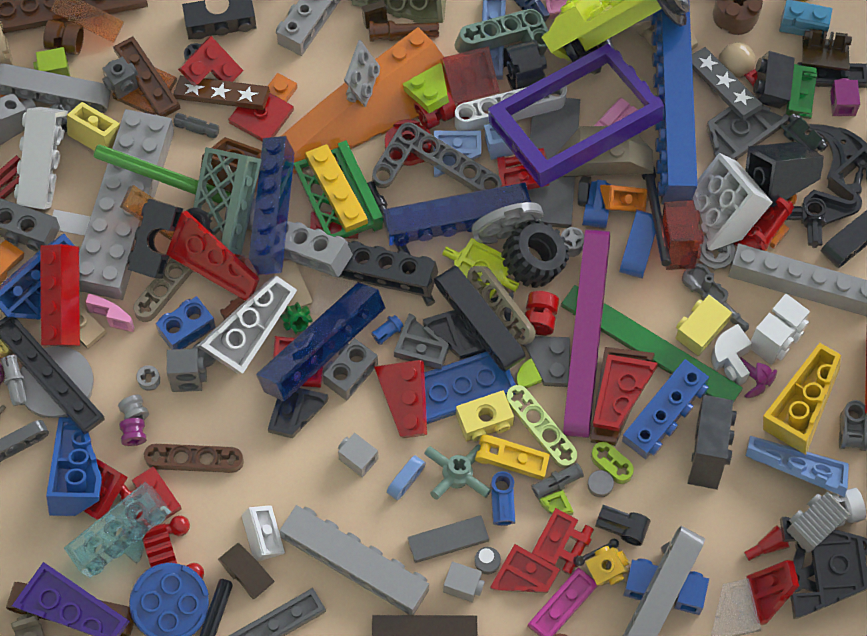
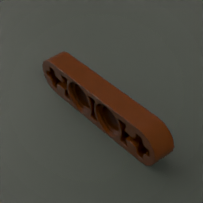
[144,444,244,473]

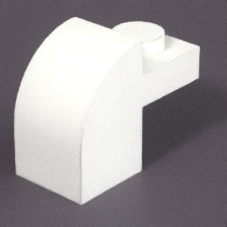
[711,324,752,386]

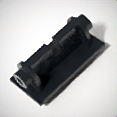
[779,114,828,153]

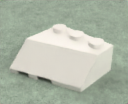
[693,153,773,251]

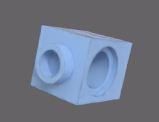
[484,124,514,160]

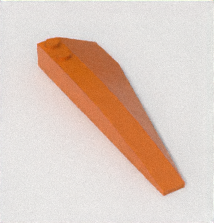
[255,27,464,192]

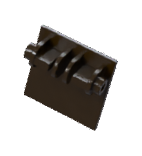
[802,29,852,71]

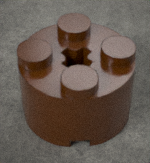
[713,0,763,35]

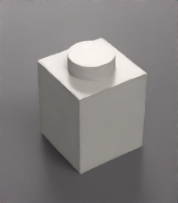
[338,432,378,478]
[443,561,485,603]

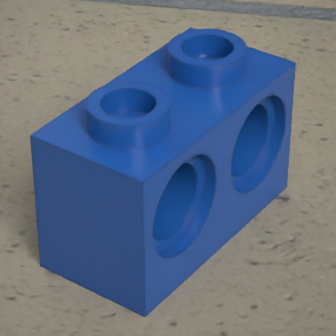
[156,296,216,350]

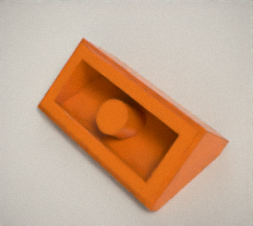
[600,185,647,212]

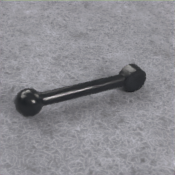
[573,538,619,566]

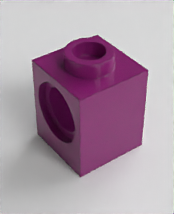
[830,78,860,116]

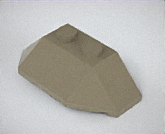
[557,126,653,177]

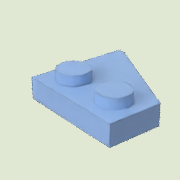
[434,131,481,177]

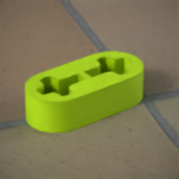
[591,442,634,484]

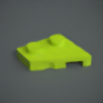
[403,63,449,113]

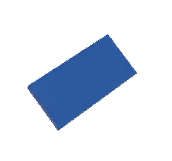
[424,352,516,424]

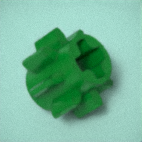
[280,302,313,335]

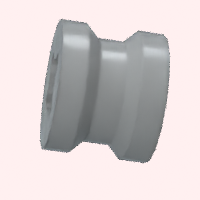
[561,227,584,257]
[118,395,149,420]

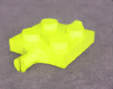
[442,238,520,299]

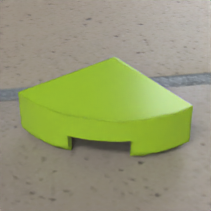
[517,358,542,389]
[539,490,574,515]

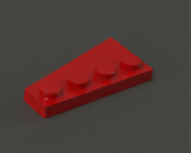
[166,210,260,301]

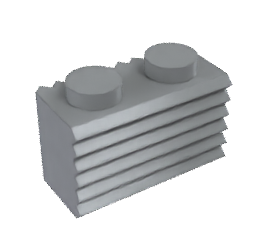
[787,492,850,553]

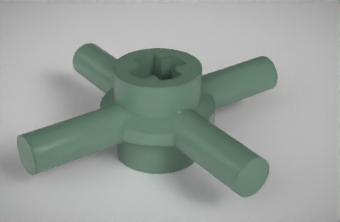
[424,445,491,500]

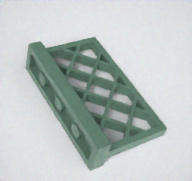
[193,147,261,255]

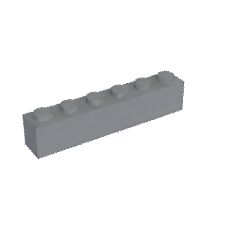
[728,243,867,317]
[279,505,429,615]

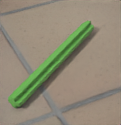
[94,144,231,204]

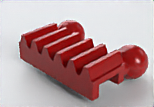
[140,515,204,579]

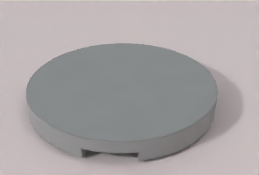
[472,202,544,244]
[20,346,94,418]

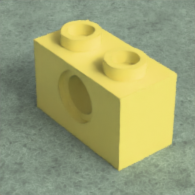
[456,390,514,442]

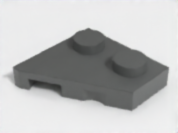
[394,313,449,369]
[522,336,570,387]

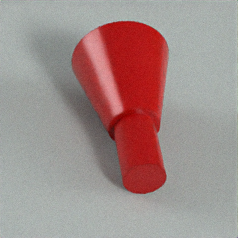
[744,525,790,561]

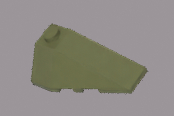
[351,0,446,23]

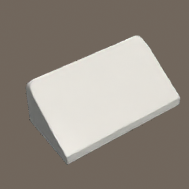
[242,506,285,561]

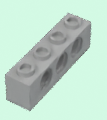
[251,213,353,278]

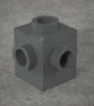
[102,57,139,99]

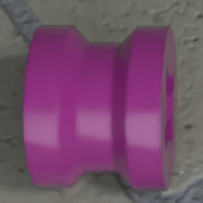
[119,418,147,446]

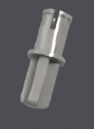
[1,355,27,406]

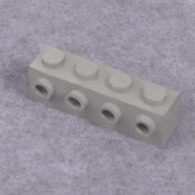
[276,0,341,56]

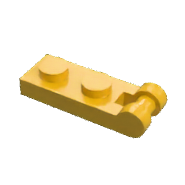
[475,435,550,480]

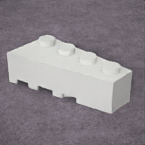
[14,107,68,209]
[196,276,297,374]

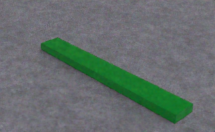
[561,285,743,403]

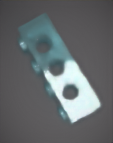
[64,482,171,578]

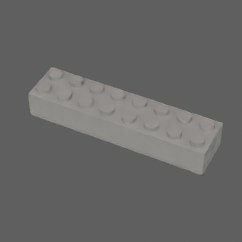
[79,109,174,300]

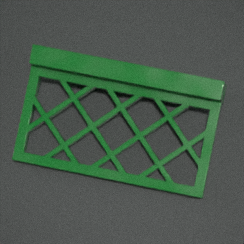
[293,140,383,238]

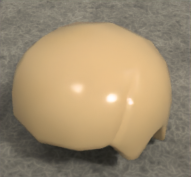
[719,42,756,78]

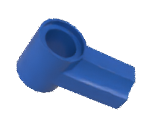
[582,180,611,229]
[490,471,516,526]

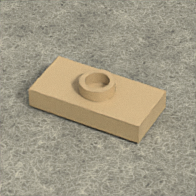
[80,305,106,349]

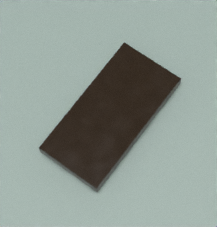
[372,615,478,636]

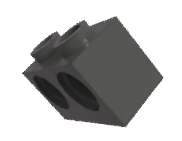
[323,338,378,401]
[167,349,207,392]

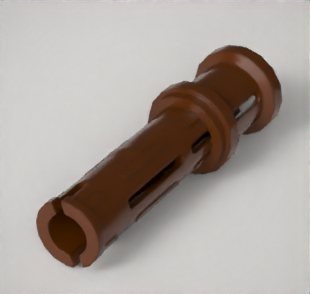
[369,20,439,42]

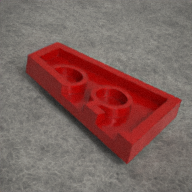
[593,354,658,431]
[374,360,427,438]

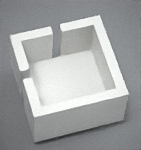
[750,294,810,365]

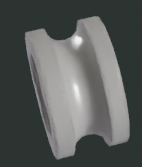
[137,365,160,391]

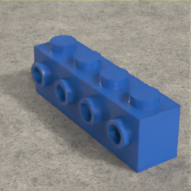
[622,359,709,459]

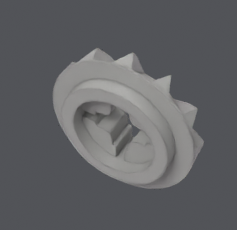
[696,235,735,270]

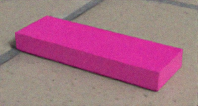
[528,567,598,636]

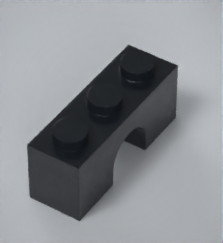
[182,0,257,40]
[127,199,183,279]

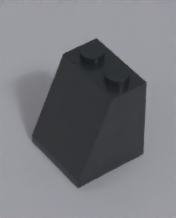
[745,142,824,207]

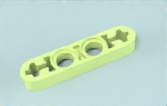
[506,385,577,468]

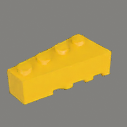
[763,342,841,455]

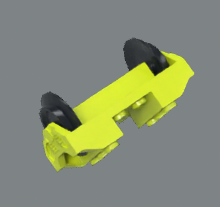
[542,0,690,75]

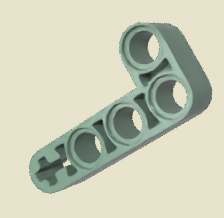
[454,9,548,55]

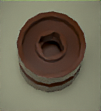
[43,20,84,55]

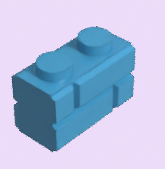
[779,0,832,38]

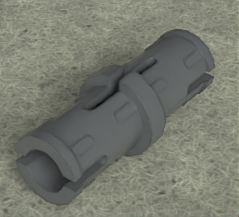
[531,463,584,499]

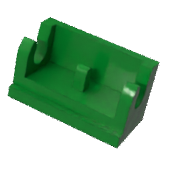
[785,64,817,119]

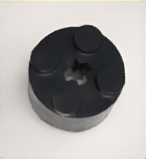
[502,39,547,91]

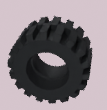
[501,220,569,288]

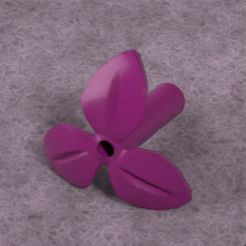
[740,357,777,398]

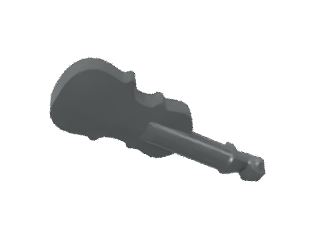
[682,263,749,332]

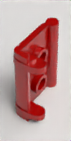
[733,197,794,251]

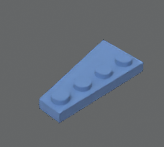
[746,436,849,497]

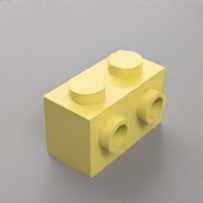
[67,102,120,151]
[675,295,733,356]

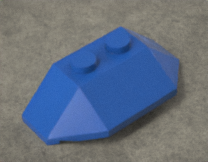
[0,234,80,320]

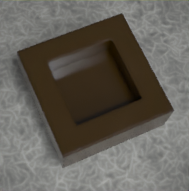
[361,0,388,29]

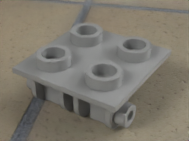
[344,40,380,107]

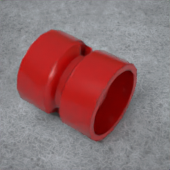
[414,91,456,130]
[524,291,560,336]

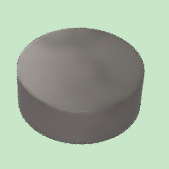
[587,470,614,497]

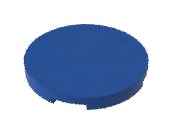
[129,563,209,636]

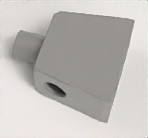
[0,94,36,145]

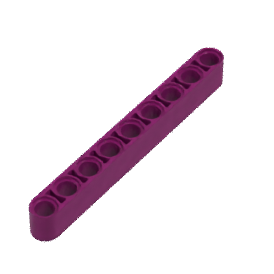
[563,230,610,438]

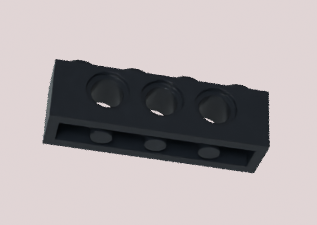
[339,241,438,298]

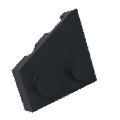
[268,384,329,438]

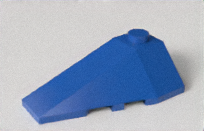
[46,417,102,516]

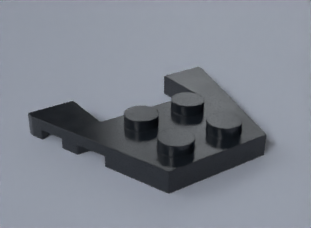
[780,517,867,619]

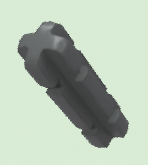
[173,113,219,138]

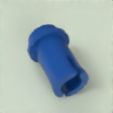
[371,315,404,345]

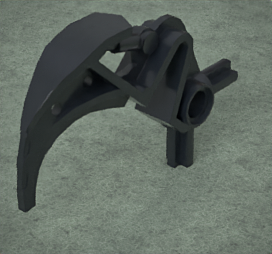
[786,124,867,248]

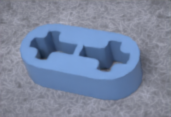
[386,455,426,500]

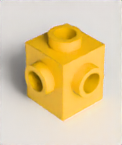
[586,546,629,586]

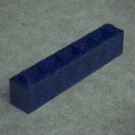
[249,136,295,275]
[383,182,531,246]
[256,282,386,401]

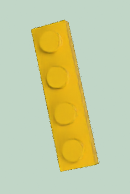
[305,144,368,232]

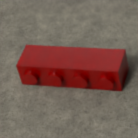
[40,244,80,346]

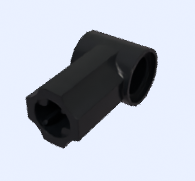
[595,505,651,546]

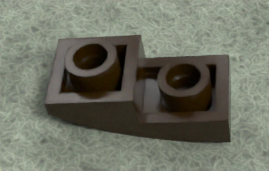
[218,543,275,599]

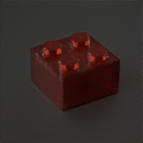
[440,46,500,104]
[662,200,704,270]

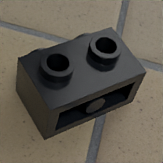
[753,51,795,109]

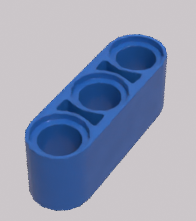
[619,210,656,279]

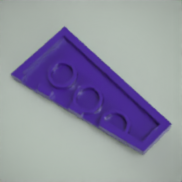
[12,562,130,636]

